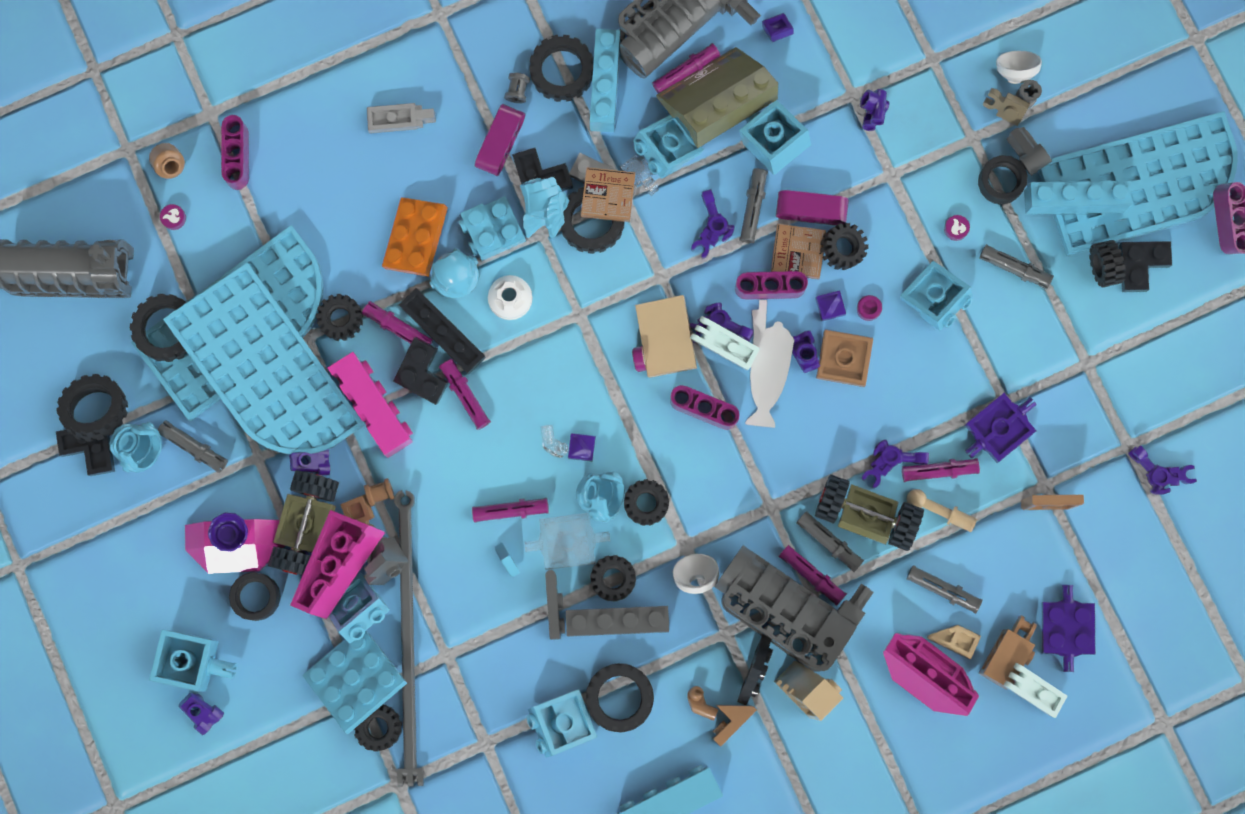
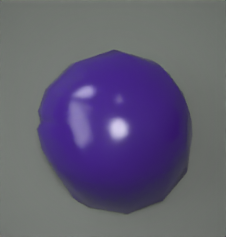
[208,512,248,552]

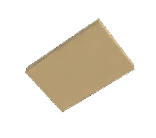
[635,295,697,378]

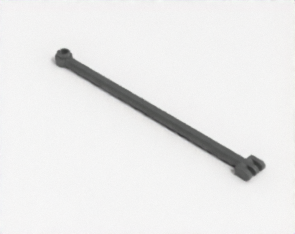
[394,490,424,787]

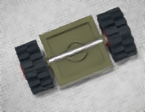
[268,470,339,575]
[815,474,924,551]

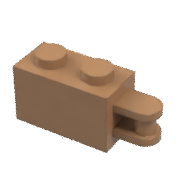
[979,615,1037,690]

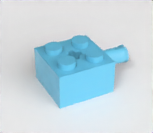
[739,100,811,175]
[149,630,237,691]

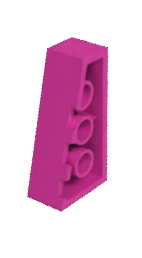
[328,352,413,458]
[290,510,385,619]

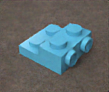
[633,115,704,179]
[458,196,526,261]
[900,261,973,331]
[329,573,389,643]
[526,689,597,758]

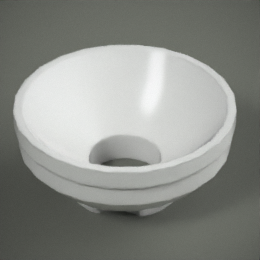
[996,51,1042,84]
[488,275,533,320]
[673,554,719,594]

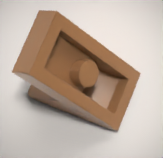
[712,705,757,747]

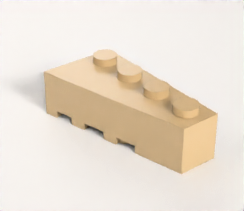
[774,660,843,721]

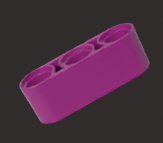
[475,104,525,176]
[221,115,249,190]
[1213,182,1245,254]
[776,190,849,226]
[735,271,808,300]
[670,385,740,430]

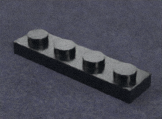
[399,288,486,375]

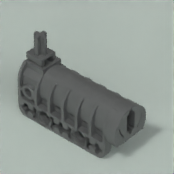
[618,0,761,79]
[0,239,134,298]

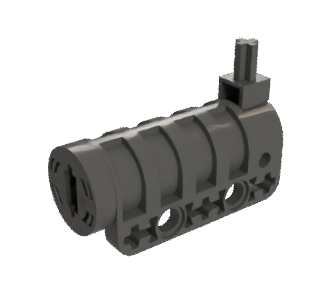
[714,545,874,672]

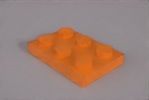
[382,197,448,277]

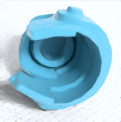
[429,248,479,299]
[109,422,162,473]
[576,471,624,522]

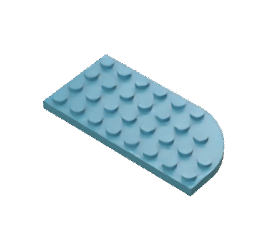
[1039,111,1238,256]
[131,225,323,421]
[163,263,365,455]

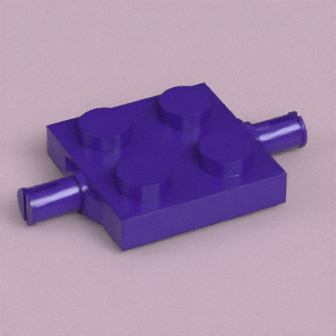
[965,393,1037,463]
[1042,585,1096,672]

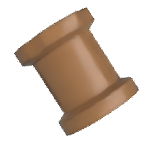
[364,478,395,507]

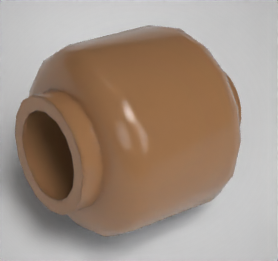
[149,143,185,179]

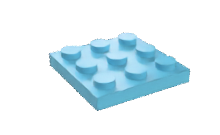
[302,630,407,734]

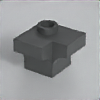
[364,537,409,585]

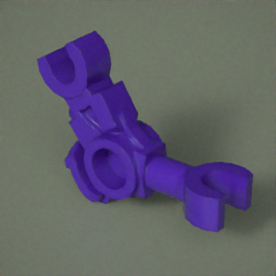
[691,189,735,259]
[689,303,754,343]
[862,440,929,489]
[1128,445,1197,495]

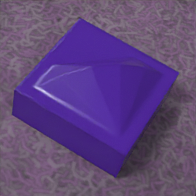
[762,13,794,42]
[815,291,846,321]
[568,433,596,462]

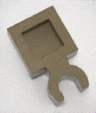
[983,88,1030,126]

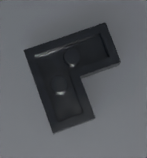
[512,148,573,191]
[1119,241,1172,292]
[393,337,449,405]
[56,430,115,476]
[737,634,773,706]

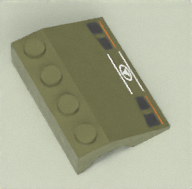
[656,47,778,148]

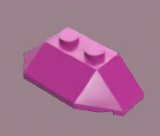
[185,519,285,574]
[883,633,979,716]

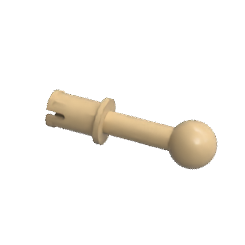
[906,489,978,532]

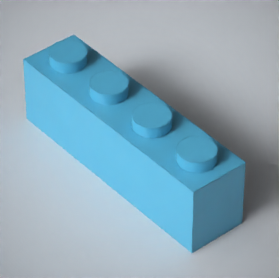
[590,29,620,132]
[1024,181,1132,215]
[617,765,723,814]

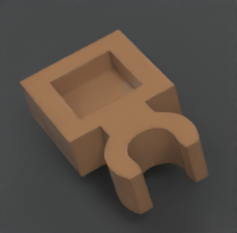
[340,494,376,528]

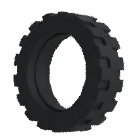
[529,35,594,102]
[561,187,624,254]
[130,294,187,362]
[56,374,128,441]
[586,663,654,733]

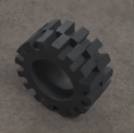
[820,223,869,270]
[1089,240,1125,288]
[316,294,363,341]
[624,479,669,526]
[590,555,636,602]
[353,705,402,752]

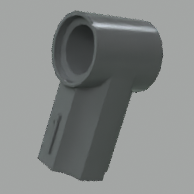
[1007,127,1052,176]

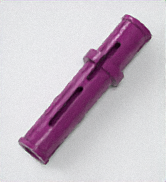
[652,43,720,94]
[362,301,433,344]
[439,359,491,430]
[902,458,980,482]
[472,498,549,523]
[778,545,847,606]

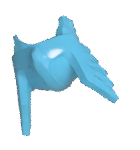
[520,177,569,238]

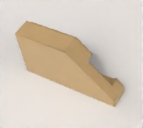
[927,625,981,659]

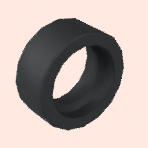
[978,155,1028,205]
[229,572,281,621]

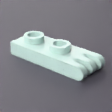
[690,316,760,370]
[1003,663,1067,718]

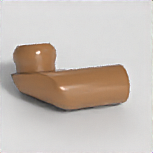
[687,686,718,721]

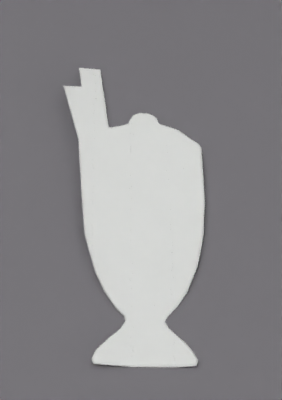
[745,300,794,428]

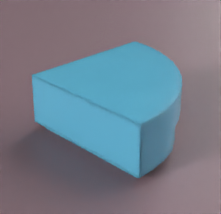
[495,543,520,577]

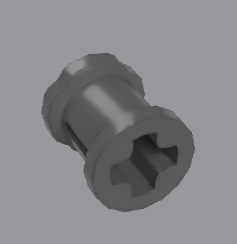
[504,73,530,103]
[1015,80,1042,108]

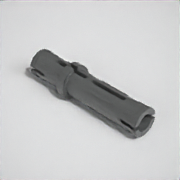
[739,168,768,243]
[979,244,1054,290]
[158,420,228,473]
[796,511,864,572]
[906,565,983,614]

